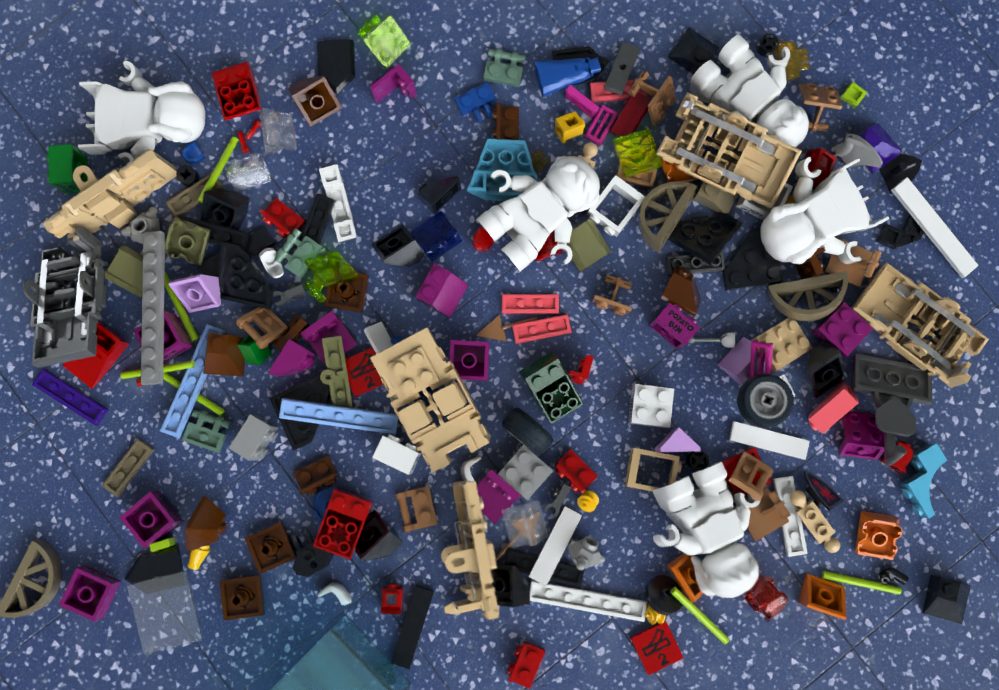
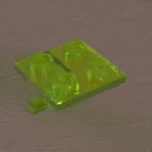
[357,15,412,69]
[304,251,358,303]

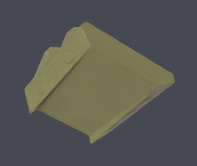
[165,217,210,266]
[567,219,611,272]
[105,245,143,298]

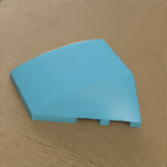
[467,139,538,201]

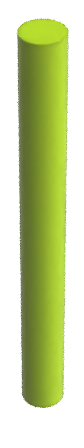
[198,136,239,203]
[164,272,199,342]
[120,360,195,379]
[163,372,226,416]
[821,571,902,595]
[670,587,730,644]

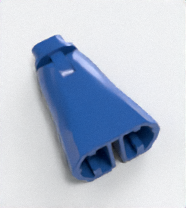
[534,57,601,97]

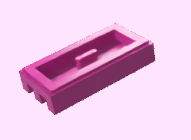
[565,85,599,119]
[584,104,619,146]
[749,339,773,378]

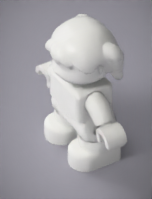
[689,34,809,148]
[78,61,205,162]
[476,156,600,273]
[760,157,889,264]
[652,461,761,598]

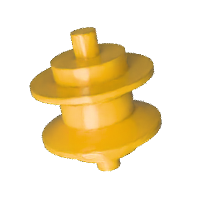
[577,490,599,512]
[644,605,666,625]

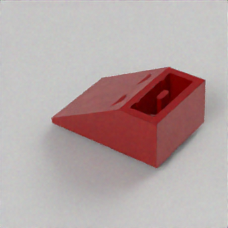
[212,62,261,121]
[62,320,129,389]
[313,488,373,560]

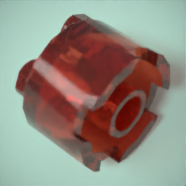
[743,575,789,622]

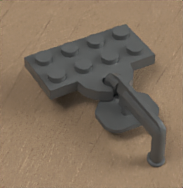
[852,353,933,466]

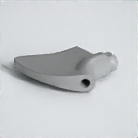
[831,133,883,168]

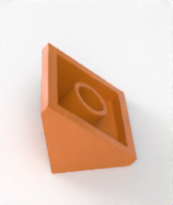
[666,553,703,603]
[798,574,847,620]

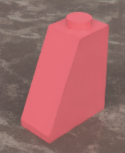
[808,381,859,434]

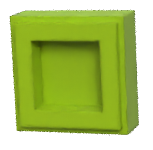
[840,81,867,108]
[149,537,176,552]

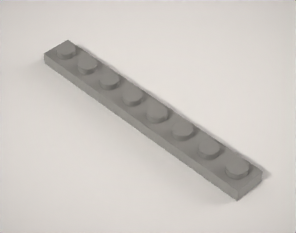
[141,231,165,385]

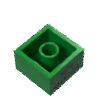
[46,144,88,194]

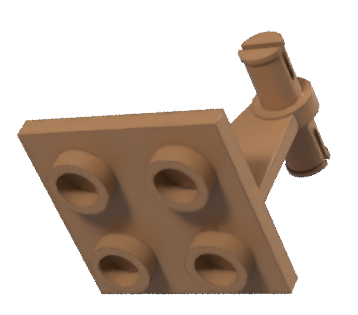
[628,70,676,127]
[799,83,842,132]
[824,238,882,288]
[591,274,632,316]
[734,488,791,542]

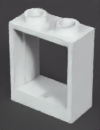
[587,175,645,237]

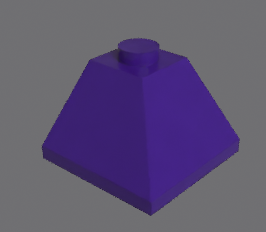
[859,123,902,174]

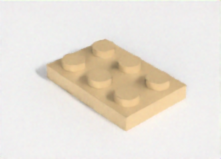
[752,318,813,373]

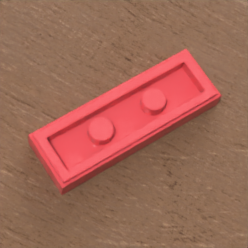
[589,79,647,103]
[502,294,559,314]
[512,314,572,344]

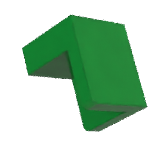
[237,335,272,365]

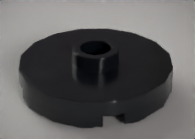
[645,575,683,616]

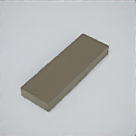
[166,172,224,218]
[101,438,155,497]

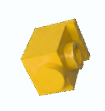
[554,111,585,144]

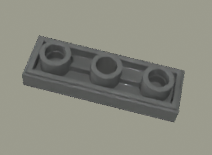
[604,43,640,95]
[666,251,725,276]

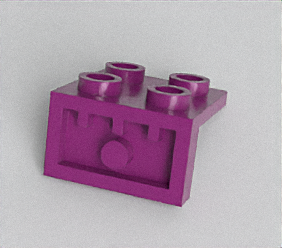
[370,64,417,103]
[300,311,357,365]
[838,411,884,460]
[476,469,521,524]

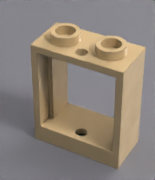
[624,448,682,491]

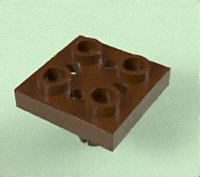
[324,269,369,313]
[244,522,297,575]
[220,574,265,621]

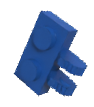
[454,82,496,123]

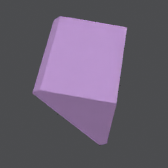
[168,274,221,313]
[717,337,765,386]
[654,428,700,452]

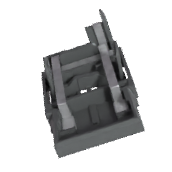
[23,227,107,368]

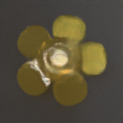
[529,150,548,172]

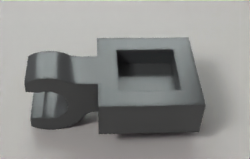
[273,284,308,306]
[544,484,571,517]

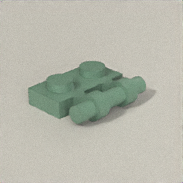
[483,48,526,87]
[274,228,323,278]
[182,409,232,453]

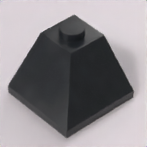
[668,28,719,75]
[417,176,461,214]
[200,190,250,231]
[372,224,425,267]
[807,340,847,398]
[355,510,403,562]
[490,564,530,607]
[922,575,971,624]

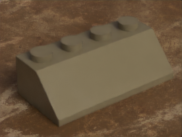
[693,137,743,214]

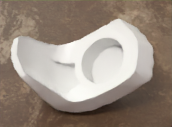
[259,248,284,278]
[460,456,481,481]
[318,582,352,605]

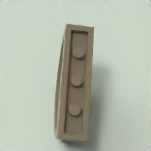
[639,181,697,253]
[768,271,848,321]
[0,539,62,618]

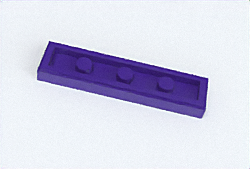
[32,369,109,426]

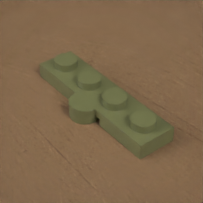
[320,335,353,408]

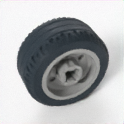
[737,374,794,428]
[502,408,553,456]

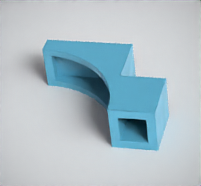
[900,443,947,519]

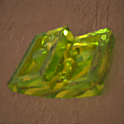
[613,129,662,178]

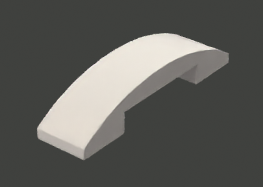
[319,164,357,242]

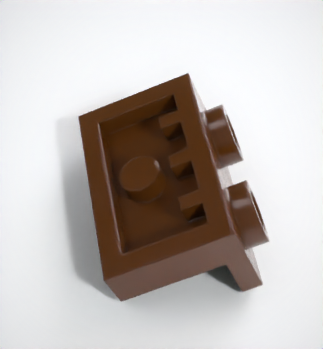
[493,103,519,140]
[795,247,826,280]
[272,314,311,352]
[293,456,339,496]

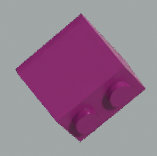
[415,263,468,318]
[268,339,316,378]
[449,340,490,381]

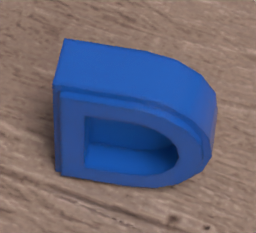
[182,141,206,164]

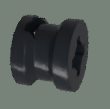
[757,33,779,57]
[176,165,199,187]
[687,451,709,470]

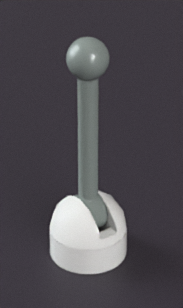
[689,333,735,348]

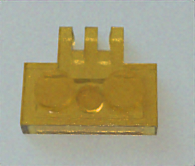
[775,41,811,80]

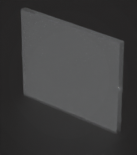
[127,571,203,654]

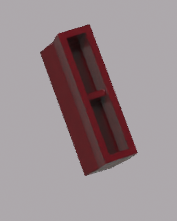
[609,92,652,141]

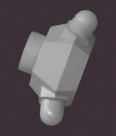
[121,207,160,244]
[567,536,605,570]

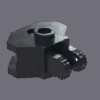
[291,529,334,577]

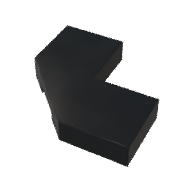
[876,215,924,250]

